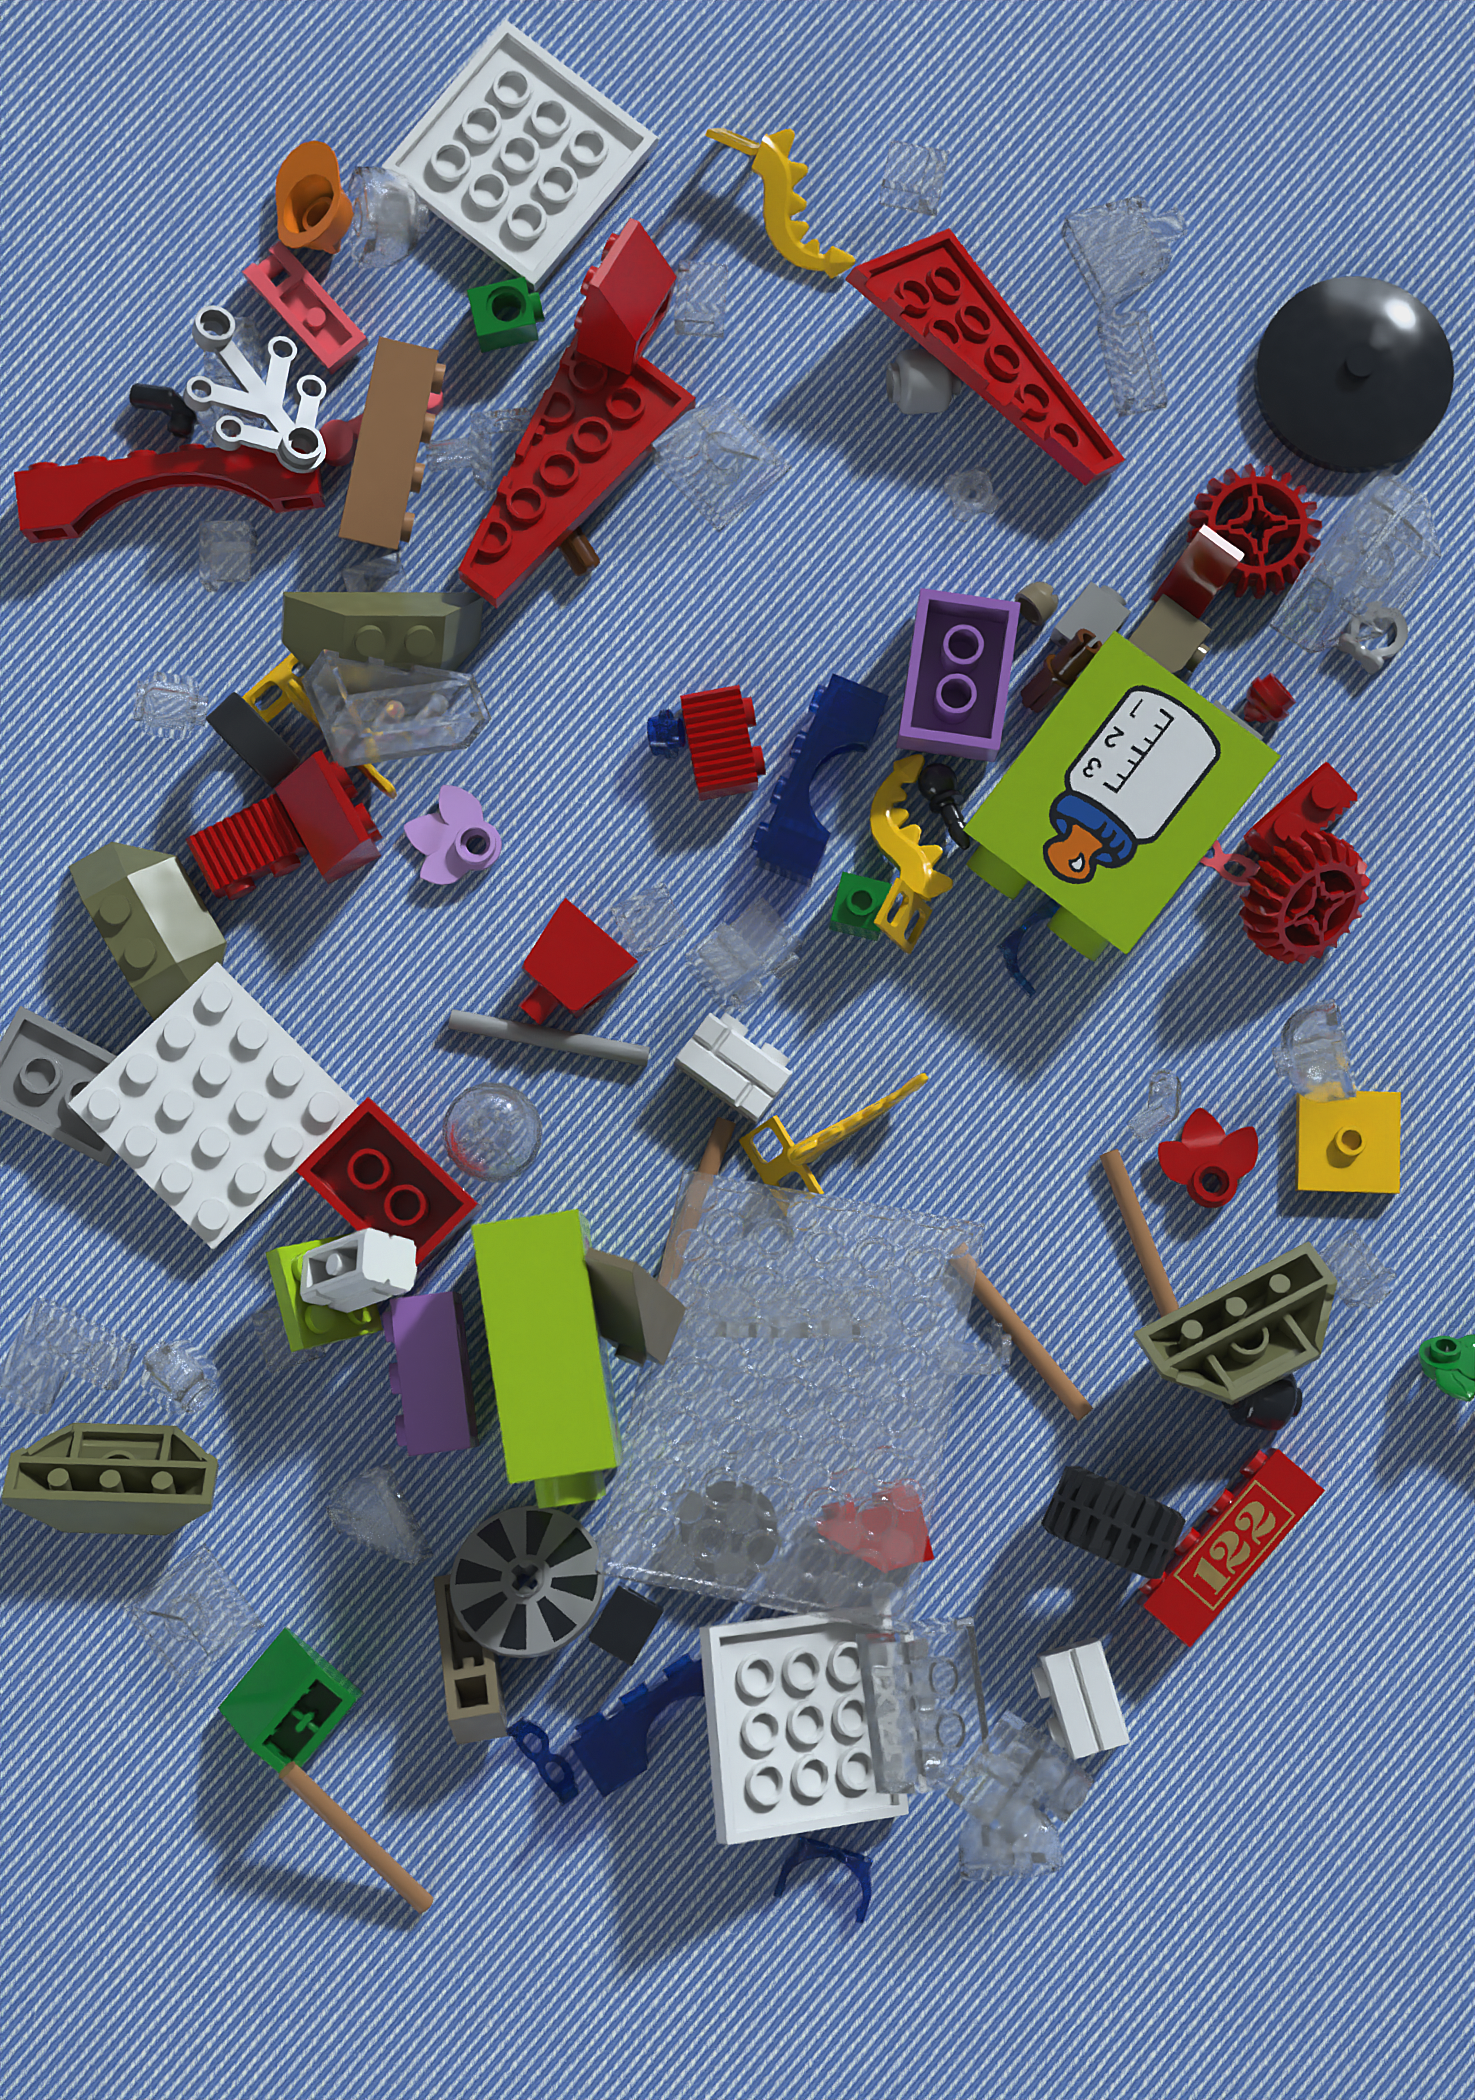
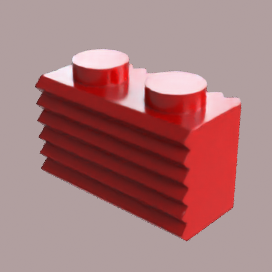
[680,685,766,801]
[1243,762,1358,861]
[185,794,309,901]

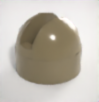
[1014,581,1059,626]

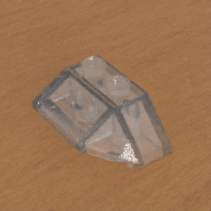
[1269,469,1442,654]

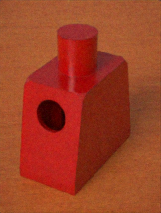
[518,898,639,1025]

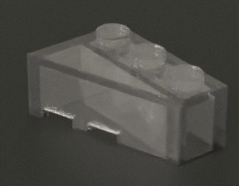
[302,649,492,768]

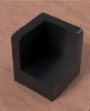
[589,1582,665,1667]

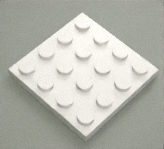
[382,19,658,292]
[68,962,359,1250]
[699,1604,909,1845]

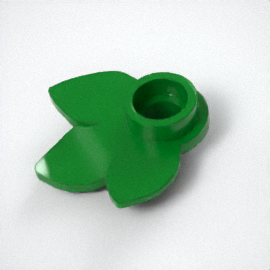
[1418,1334,1475,1402]

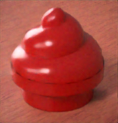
[1243,672,1296,723]

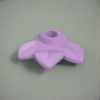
[404,785,502,885]

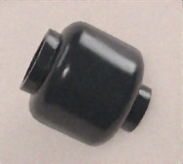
[1222,1373,1302,1432]

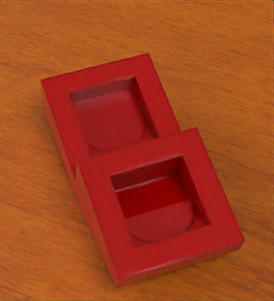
[1152,525,1245,619]

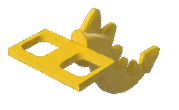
[705,128,856,279]
[242,653,397,799]
[869,754,954,954]
[738,1073,929,1218]

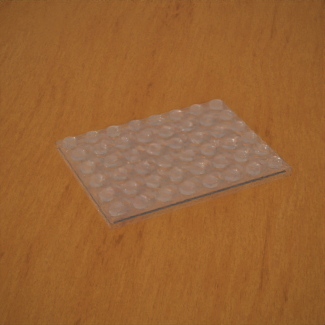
[595,1169,985,1635]

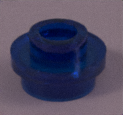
[647,709,686,760]

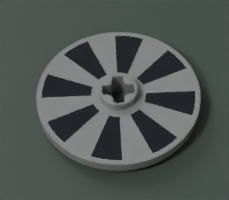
[450,1506,605,1658]

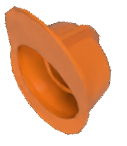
[275,140,354,254]

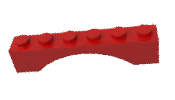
[14,443,325,544]

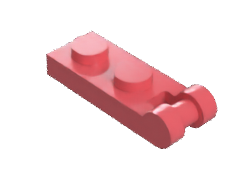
[242,241,369,375]

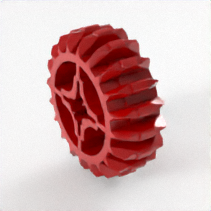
[1186,463,1322,600]
[1238,830,1371,965]

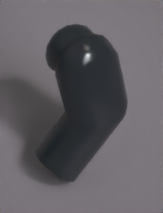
[129,383,199,439]

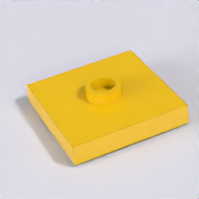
[1295,1089,1401,1195]

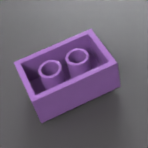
[896,588,1021,763]
[383,1291,479,1456]

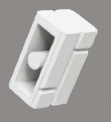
[674,1013,792,1125]
[300,1228,417,1313]
[1031,1637,1130,1760]

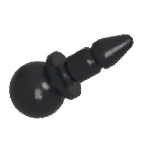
[918,763,970,850]

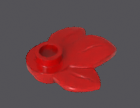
[1158,1107,1258,1208]

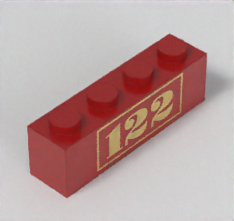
[1136,1448,1325,1647]

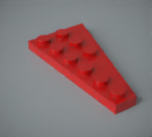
[845,228,1125,486]
[458,329,696,609]

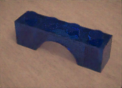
[750,673,889,888]
[570,1653,705,1798]

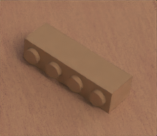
[338,336,446,551]

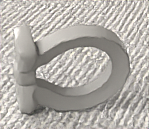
[1335,601,1408,675]

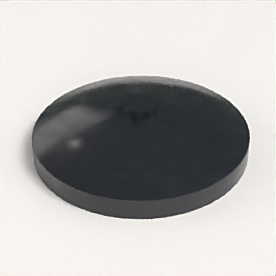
[1254,276,1454,473]

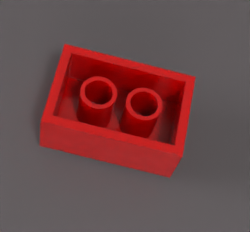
[295,1097,483,1275]

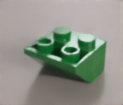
[218,1626,364,1774]

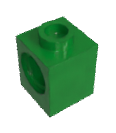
[467,277,545,353]
[829,871,892,941]

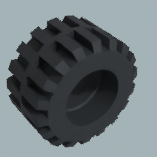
[1041,1466,1186,1579]

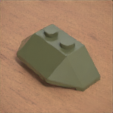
[281,592,484,698]
[68,842,228,1021]
[1133,1241,1338,1405]
[1,1423,219,1536]

